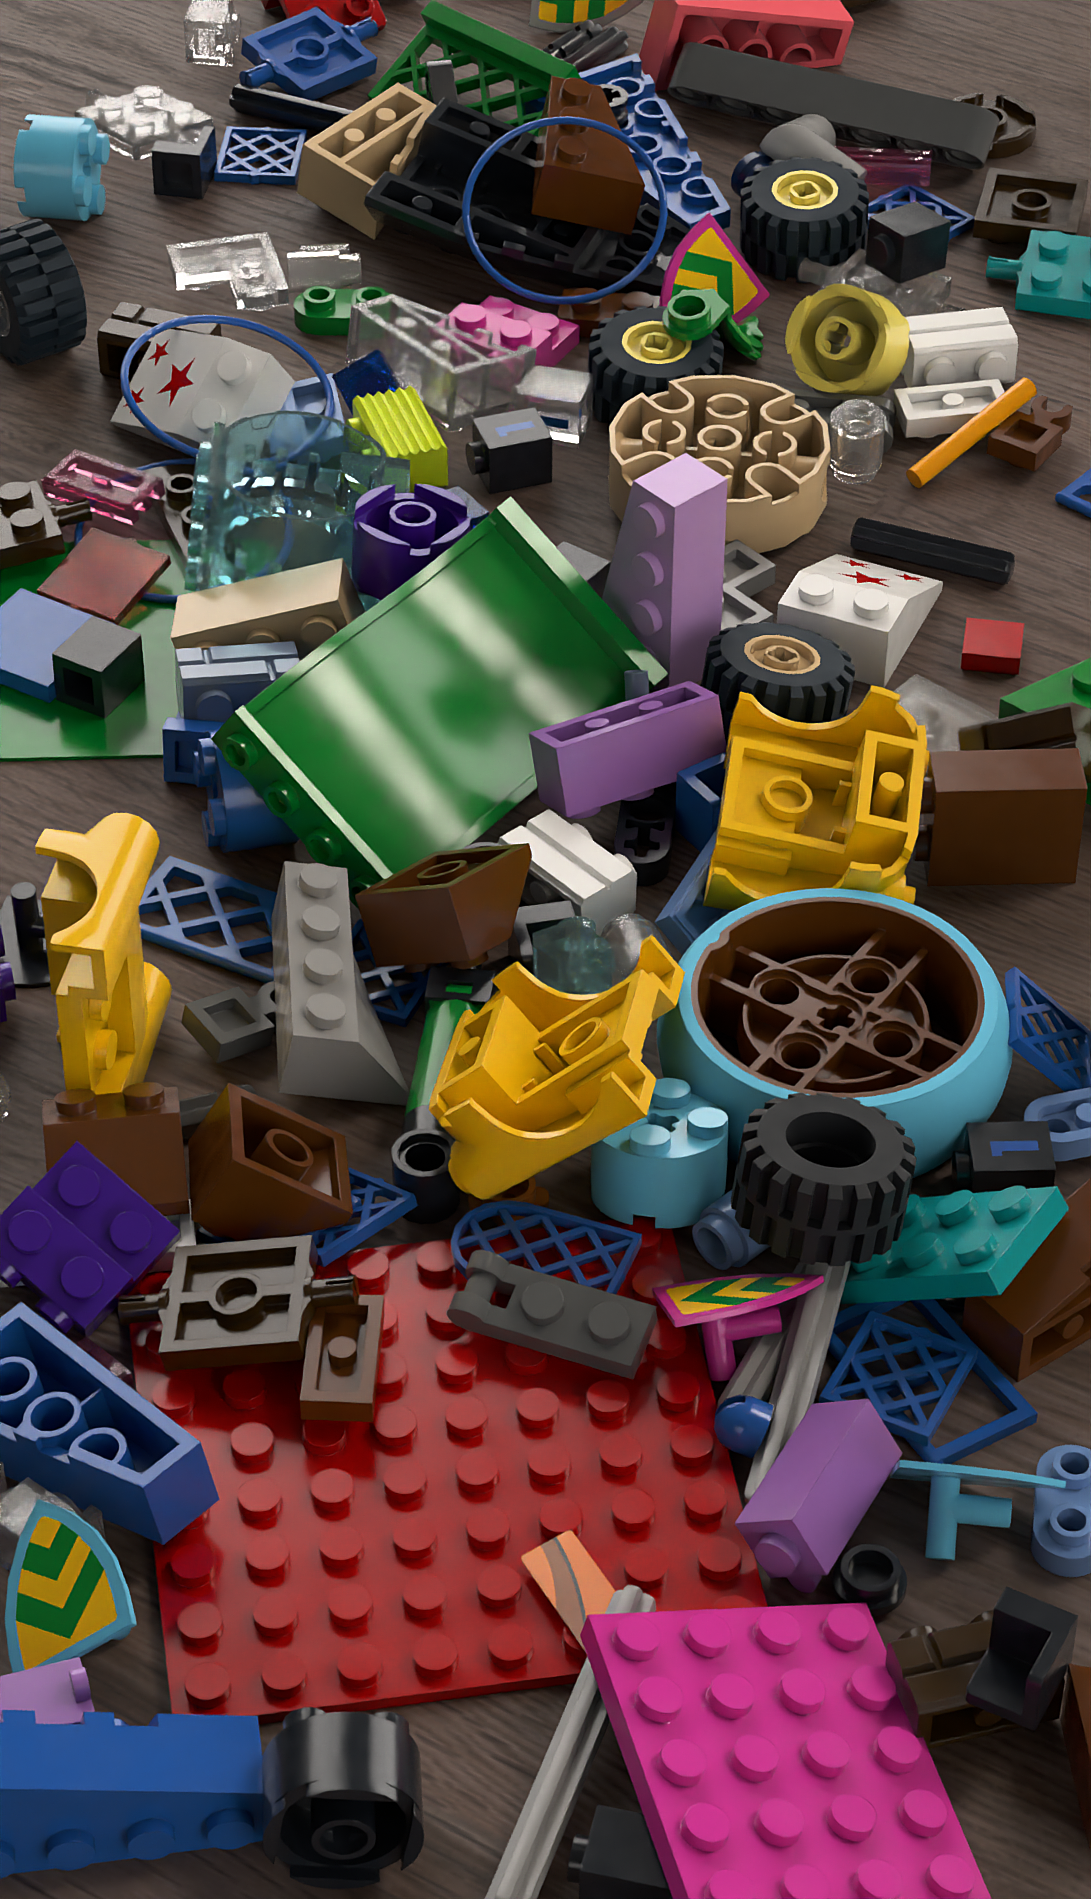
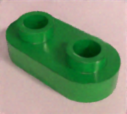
[294,286,398,336]

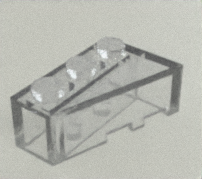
[345,294,537,432]

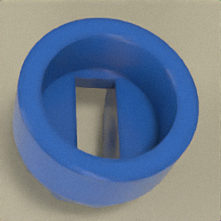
[714,1394,773,1458]

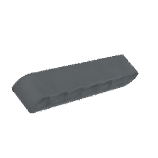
[668,42,999,170]

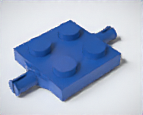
[239,7,378,101]

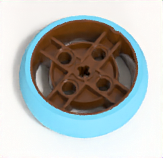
[657,888,1013,1178]

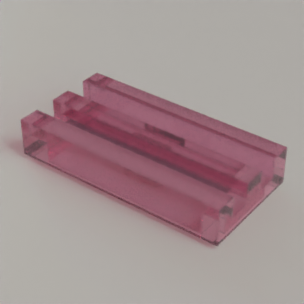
[834,146,932,187]
[41,449,166,525]

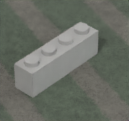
[271,861,410,1106]

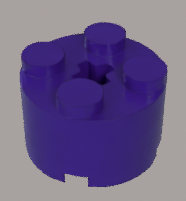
[351,483,471,600]

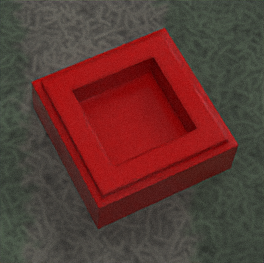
[961,618,1024,675]

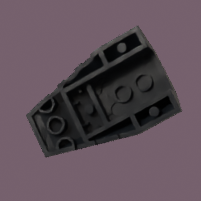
[364,97,691,296]

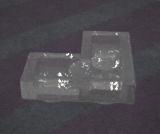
[167,232,289,311]

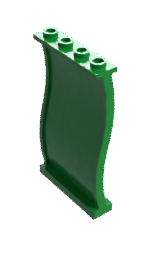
[211,496,668,909]

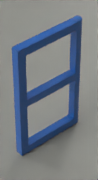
[828,1299,1038,1464]

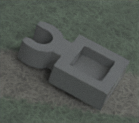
[181,981,276,1063]

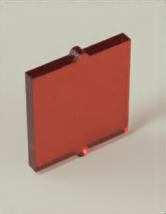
[37,527,171,625]

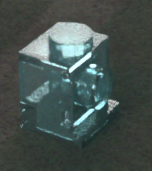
[533,916,616,995]

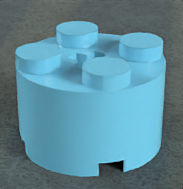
[14,114,110,221]
[590,1078,728,1229]

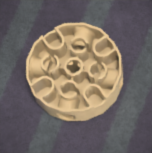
[608,375,831,553]

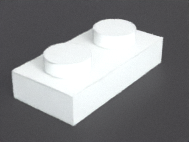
[893,379,1005,438]

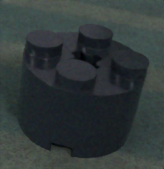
[262,1707,424,1889]

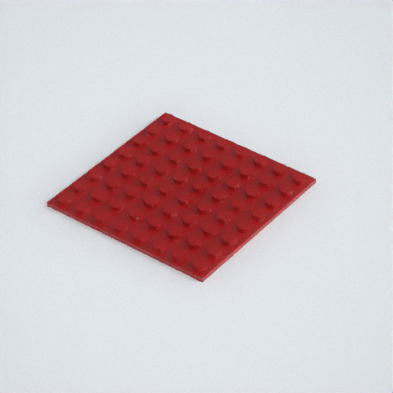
[128,1216,768,1724]

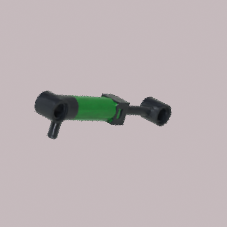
[391,842,502,1224]

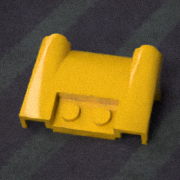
[703,685,929,911]
[35,813,172,1094]
[429,935,685,1200]

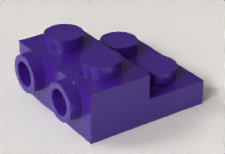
[0,1141,181,1339]

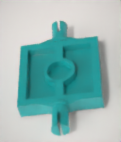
[986,230,1091,319]

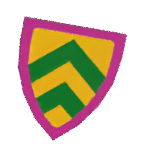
[659,213,770,324]
[652,1273,824,1381]

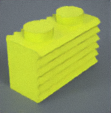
[346,385,448,493]

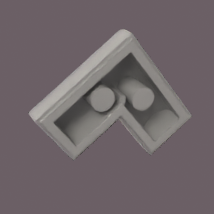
[759,114,868,180]

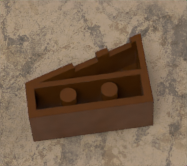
[962,1178,1091,1383]

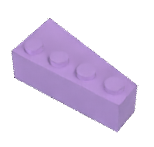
[602,453,728,691]

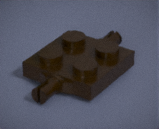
[0,480,93,570]
[118,1235,360,1371]

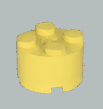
[785,284,910,396]

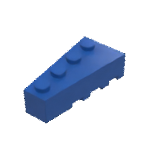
[0,1302,220,1545]
[0,1710,263,1879]

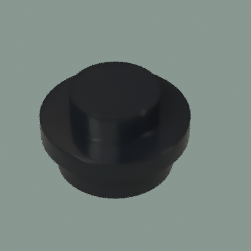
[832,1544,907,1616]

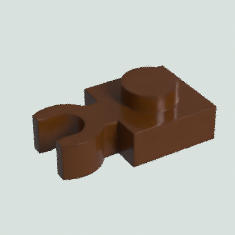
[987,395,1073,472]

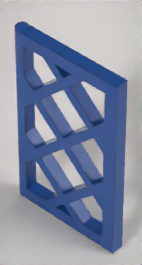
[139,856,277,983]

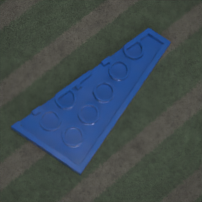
[525,53,731,230]

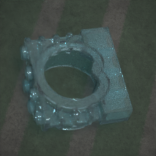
[184,410,410,612]

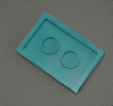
[840,1186,1069,1304]

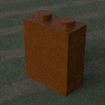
[912,748,1087,886]

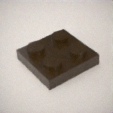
[973,168,1089,244]

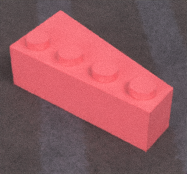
[639,0,854,91]

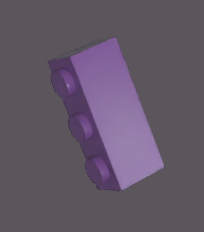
[529,681,726,819]

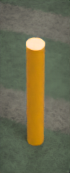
[906,377,1037,488]

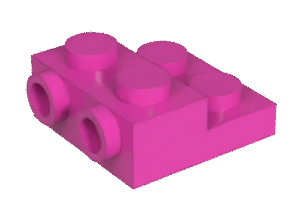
[434,295,579,394]

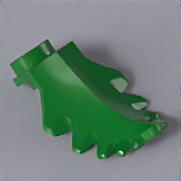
[662,289,764,361]

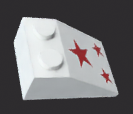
[110,329,295,477]
[777,554,943,688]

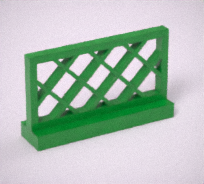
[367,0,581,137]

